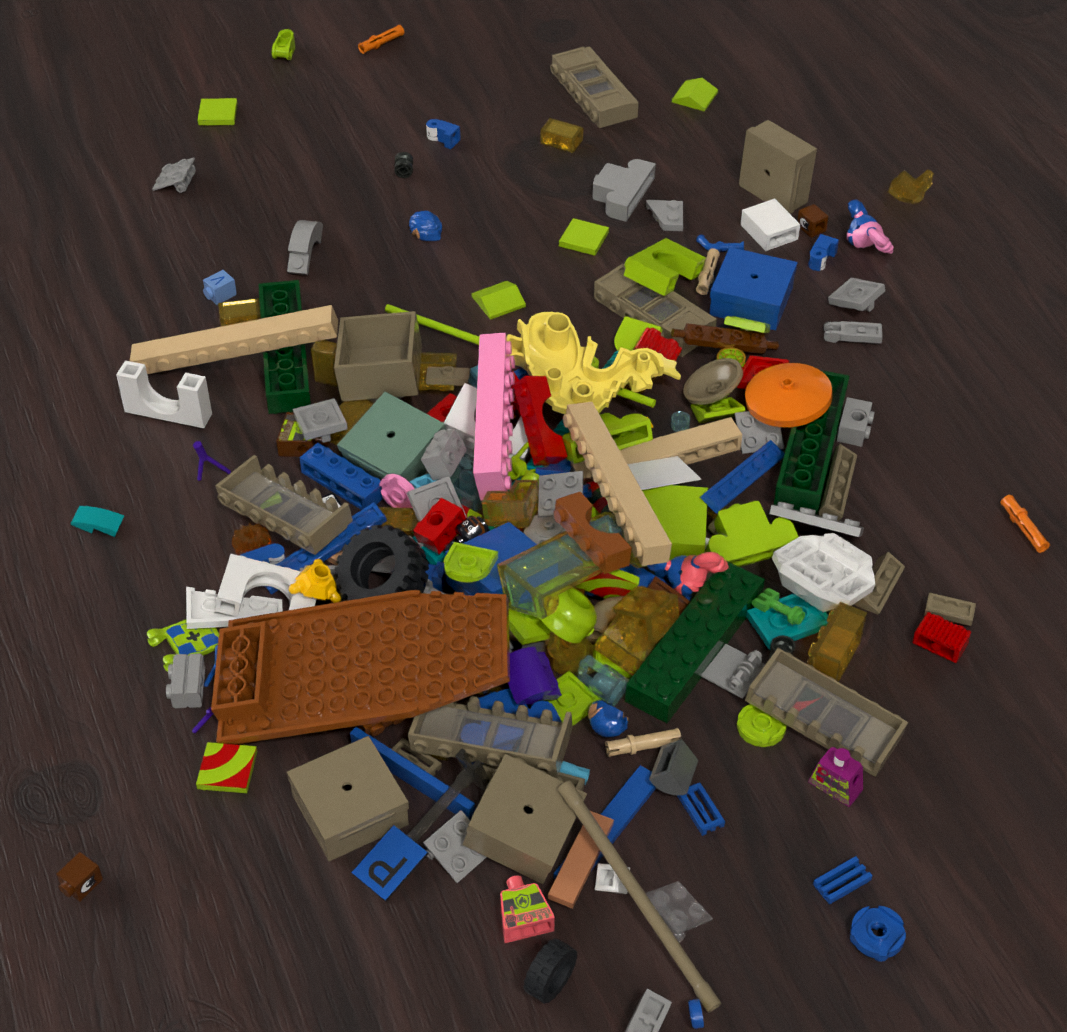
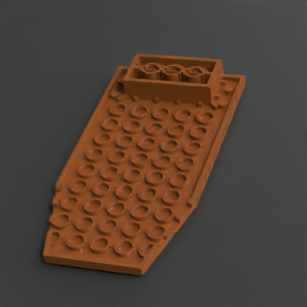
[211,590,510,745]

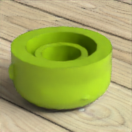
[535,584,597,643]

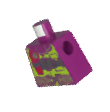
[808,747,863,807]

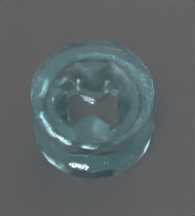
[671,411,690,432]

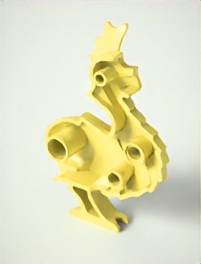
[479,312,681,414]

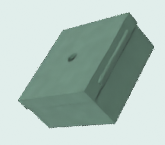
[337,392,446,482]

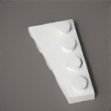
[186,587,283,629]

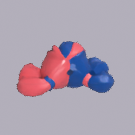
[647,552,729,596]

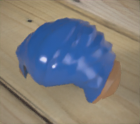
[409,210,442,241]
[588,700,628,737]

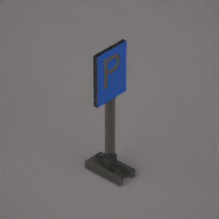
[351,748,490,902]

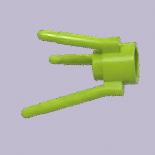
[508,441,547,480]

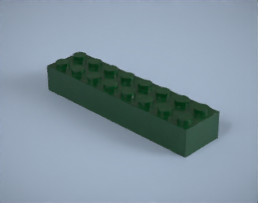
[258,280,311,414]
[774,370,850,514]
[625,561,765,724]

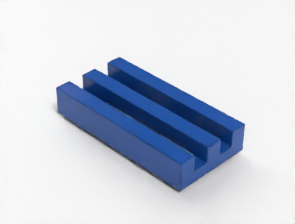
[677,782,725,836]
[813,856,873,905]

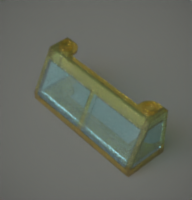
[497,512,643,619]

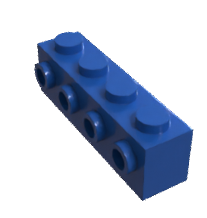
[300,443,384,510]

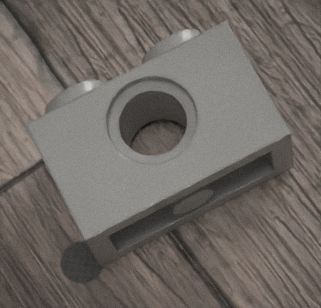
[837,397,875,447]

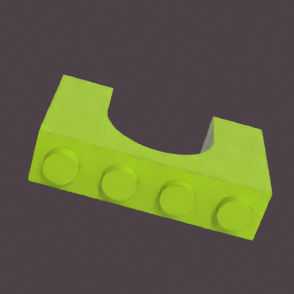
[623,238,706,296]

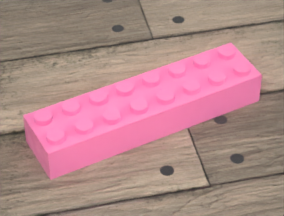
[473,333,515,501]

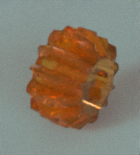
[232,522,271,556]

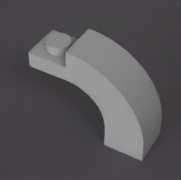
[287,220,323,275]

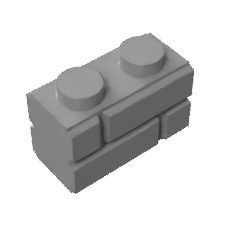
[166,654,206,708]

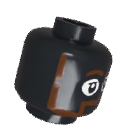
[455,515,490,543]

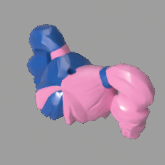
[846,200,894,254]

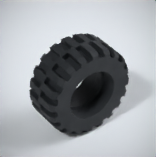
[335,525,429,601]

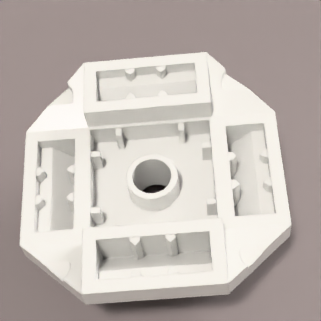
[772,533,875,612]

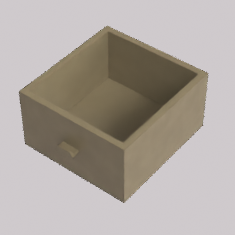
[334,311,422,401]

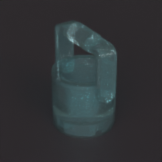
[578,655,629,707]

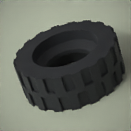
[524,938,578,1004]

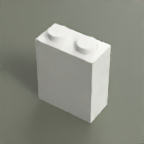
[741,199,800,251]

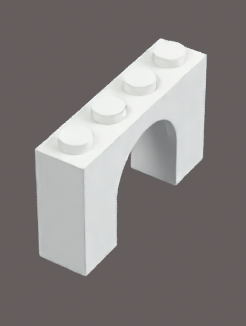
[116,361,212,428]
[444,383,530,461]
[215,554,316,617]

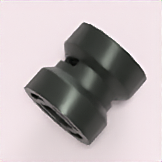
[394,152,413,178]
[769,635,796,659]

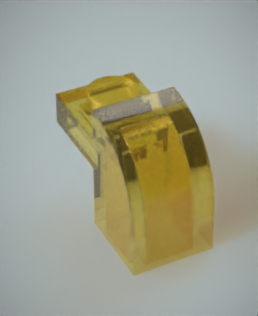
[888,169,934,204]
[547,632,598,676]

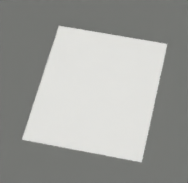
[627,456,702,490]

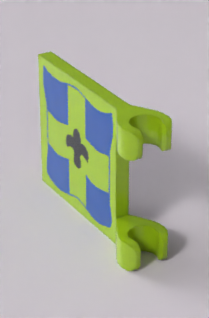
[147,619,219,672]

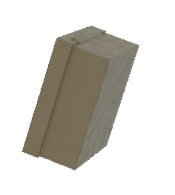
[739,120,817,214]
[287,736,409,861]
[463,754,587,884]

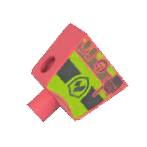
[500,876,555,943]

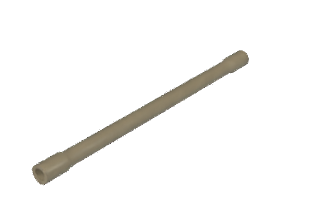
[558,781,722,1013]

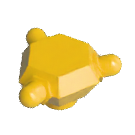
[288,559,341,603]

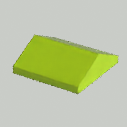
[672,78,718,111]
[472,281,526,320]
[691,397,745,424]

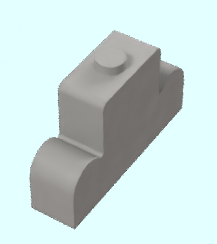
[593,159,656,222]

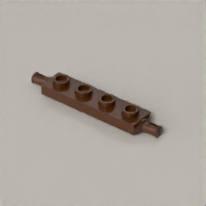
[671,323,779,354]

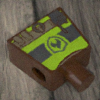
[276,412,331,457]

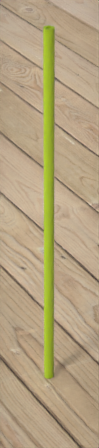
[385,304,656,408]

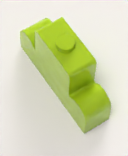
[562,413,653,464]
[705,501,799,574]

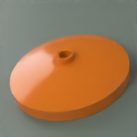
[745,363,832,427]

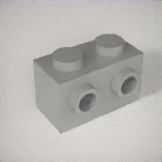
[421,429,467,480]

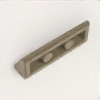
[854,552,905,615]

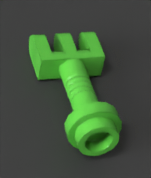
[752,588,805,625]

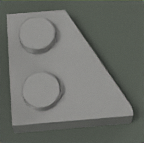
[646,200,683,231]

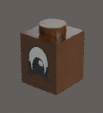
[797,204,828,238]
[56,852,103,902]

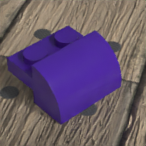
[508,647,562,704]

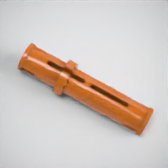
[358,25,404,54]
[1000,495,1050,553]

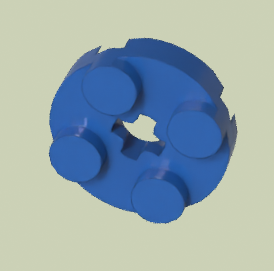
[850,906,906,962]

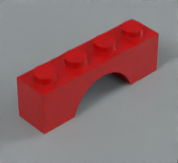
[513,376,568,465]

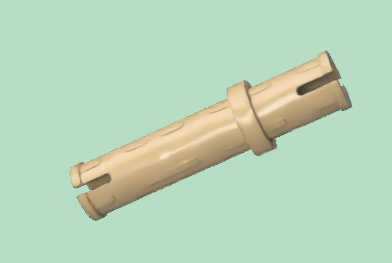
[696,249,720,295]
[605,728,681,757]

